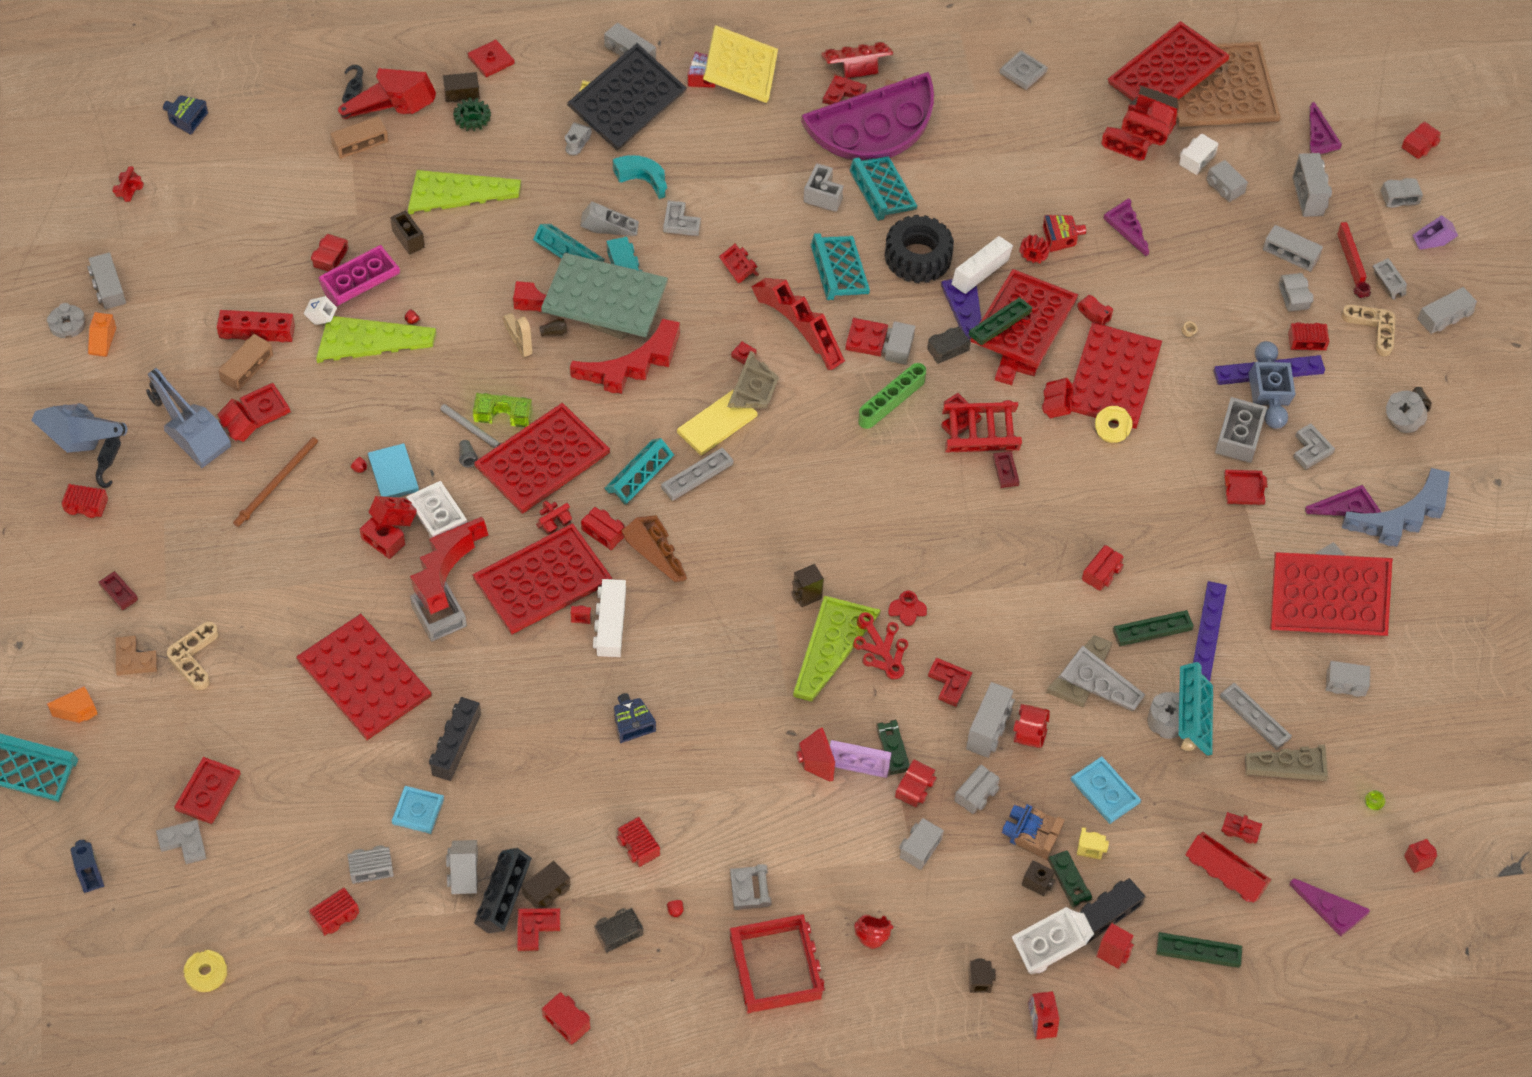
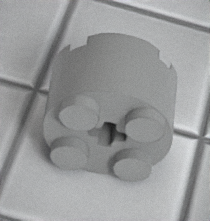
[1386,391,1427,433]
[1147,692,1179,739]

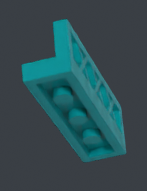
[533,224,605,262]
[604,438,674,504]

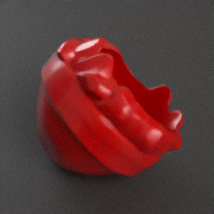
[854,915,894,949]

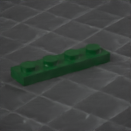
[968,297,1033,346]
[1113,610,1194,646]
[1156,932,1243,968]

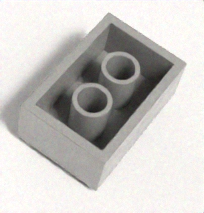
[1293,153,1332,217]
[1215,397,1267,463]
[966,682,1015,758]

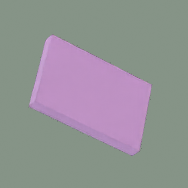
[830,740,891,778]

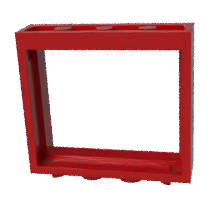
[729,914,825,1014]

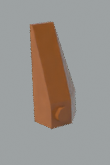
[622,515,687,582]

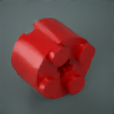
[1013,704,1050,749]

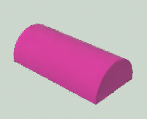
[318,245,400,307]

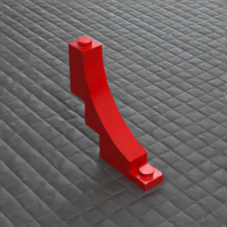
[751,278,845,370]
[410,517,489,614]

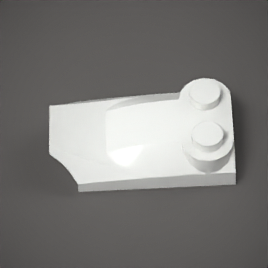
[407,481,467,538]
[1012,907,1094,975]

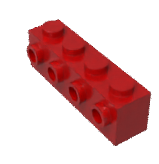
[217,310,295,342]
[1185,832,1272,903]

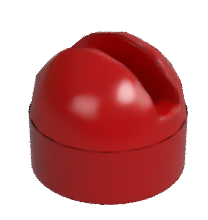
[404,308,420,325]
[350,457,367,473]
[666,900,684,917]

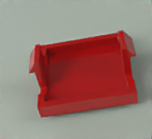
[1224,469,1268,505]

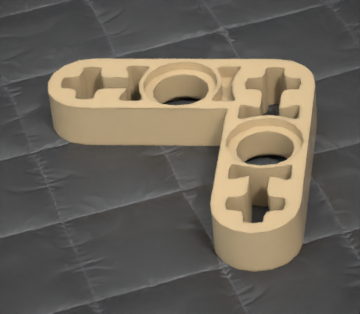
[1341,305,1395,356]
[503,313,532,357]
[167,622,218,690]

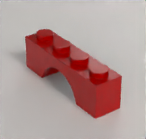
[513,281,546,312]

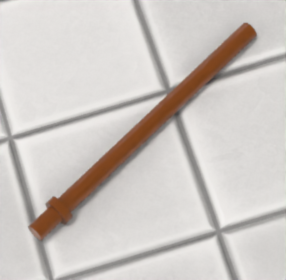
[233,437,318,527]

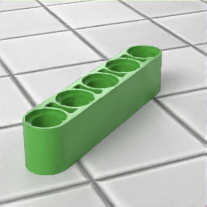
[858,363,927,429]

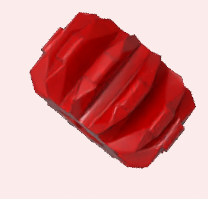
[1019,234,1050,264]

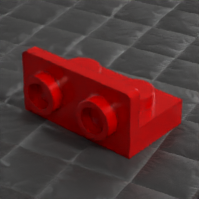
[719,243,759,283]

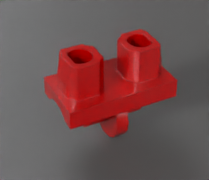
[112,166,144,202]
[536,501,572,535]
[1221,812,1262,844]

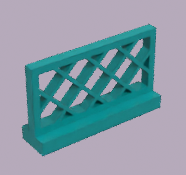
[849,156,917,221]
[810,233,870,300]
[1178,662,1213,756]
[0,733,78,802]

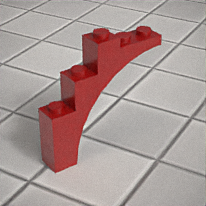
[570,319,680,394]

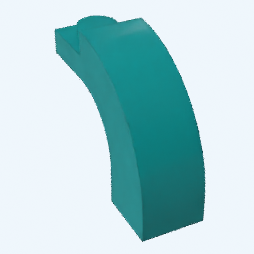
[612,155,667,199]

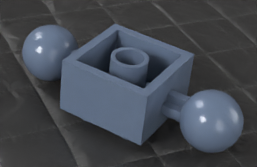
[1249,341,1296,429]

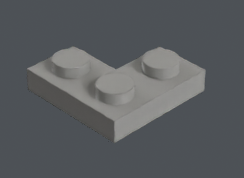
[663,201,701,236]
[1293,424,1335,470]
[156,820,207,864]

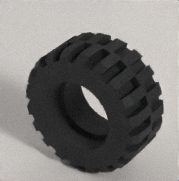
[885,215,954,283]

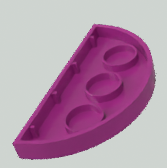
[801,71,934,161]

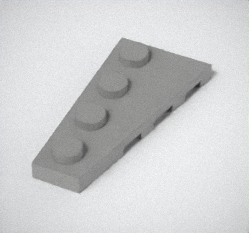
[1059,646,1145,711]

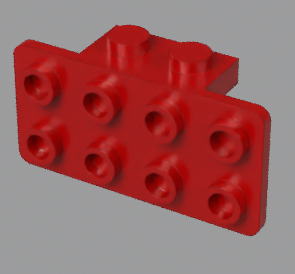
[821,42,893,78]

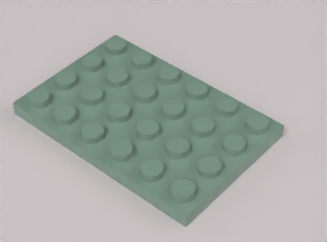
[541,253,668,337]

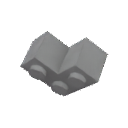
[804,163,844,212]
[446,840,478,894]

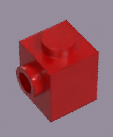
[1404,839,1438,873]

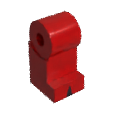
[1077,295,1113,325]

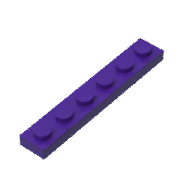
[1213,355,1325,385]
[1193,581,1227,682]

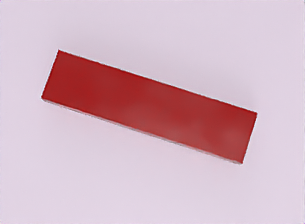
[1337,222,1367,285]

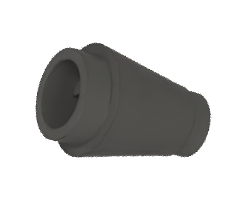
[459,440,478,468]

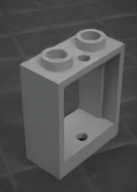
[410,581,467,642]

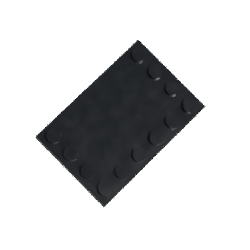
[567,43,687,151]

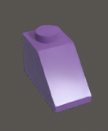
[1413,215,1458,250]

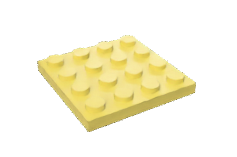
[703,25,778,103]

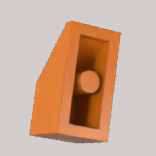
[88,312,116,357]
[47,686,98,723]

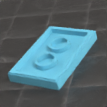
[368,443,419,497]
[1071,756,1141,824]

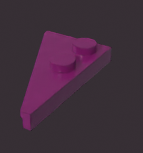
[1309,102,1342,154]
[1103,198,1149,256]
[1305,485,1381,516]
[1289,878,1370,937]

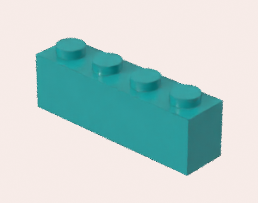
[606,236,642,271]

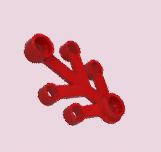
[853,612,908,680]

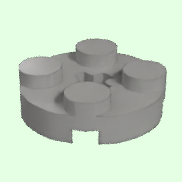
[47,303,86,338]

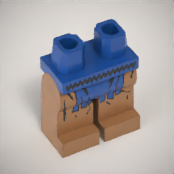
[1002,804,1065,860]

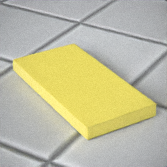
[677,390,758,456]

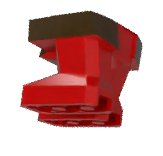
[1101,86,1179,161]

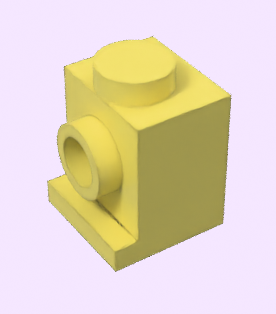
[1077,828,1109,860]

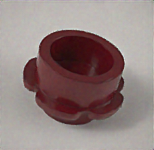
[1353,282,1371,298]

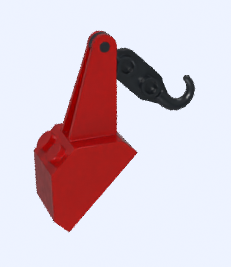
[338,65,437,119]

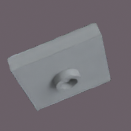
[1000,50,1048,89]

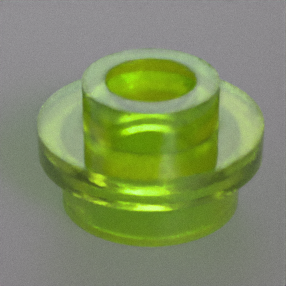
[1365,790,1386,810]

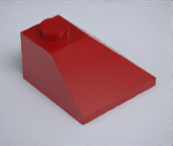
[796,727,835,782]

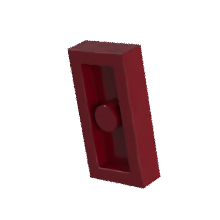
[993,451,1020,488]
[98,571,138,611]

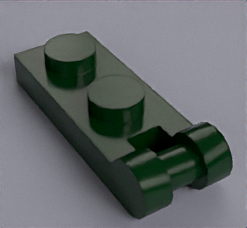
[876,719,910,775]
[1048,850,1092,907]

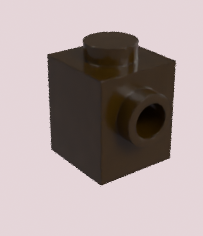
[1022,860,1056,896]
[968,958,996,993]

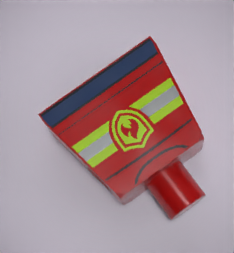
[1042,215,1086,252]

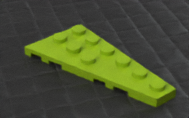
[408,170,521,215]
[316,316,436,363]
[793,596,881,702]

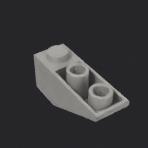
[580,201,639,236]

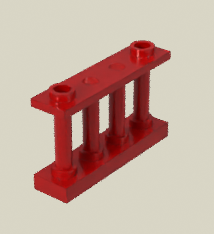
[942,400,1022,453]

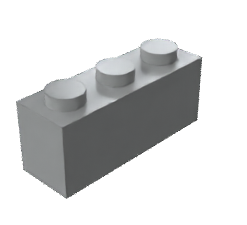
[604,23,656,59]
[1263,225,1323,272]
[87,252,126,310]
[1418,287,1477,334]

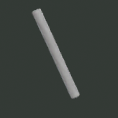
[440,404,501,448]

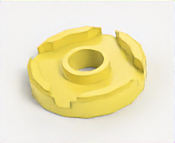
[1095,406,1132,443]
[184,950,227,992]

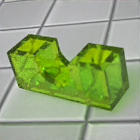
[473,393,533,427]

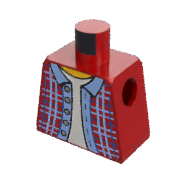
[688,51,716,88]
[1028,991,1059,1040]

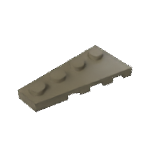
[1046,635,1112,707]
[1245,744,1328,781]

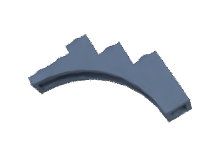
[1342,468,1450,547]

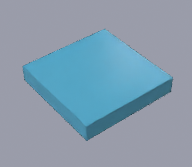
[392,786,444,834]

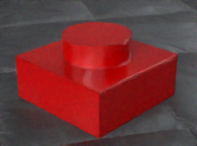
[731,341,757,365]
[570,605,592,624]

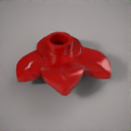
[888,590,927,626]

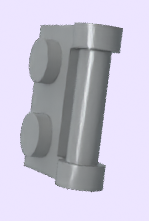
[730,864,772,910]

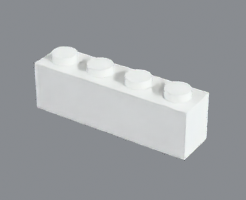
[952,236,1013,294]
[593,579,626,657]

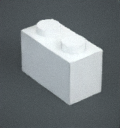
[1179,133,1218,175]

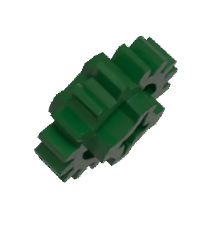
[453,98,491,132]

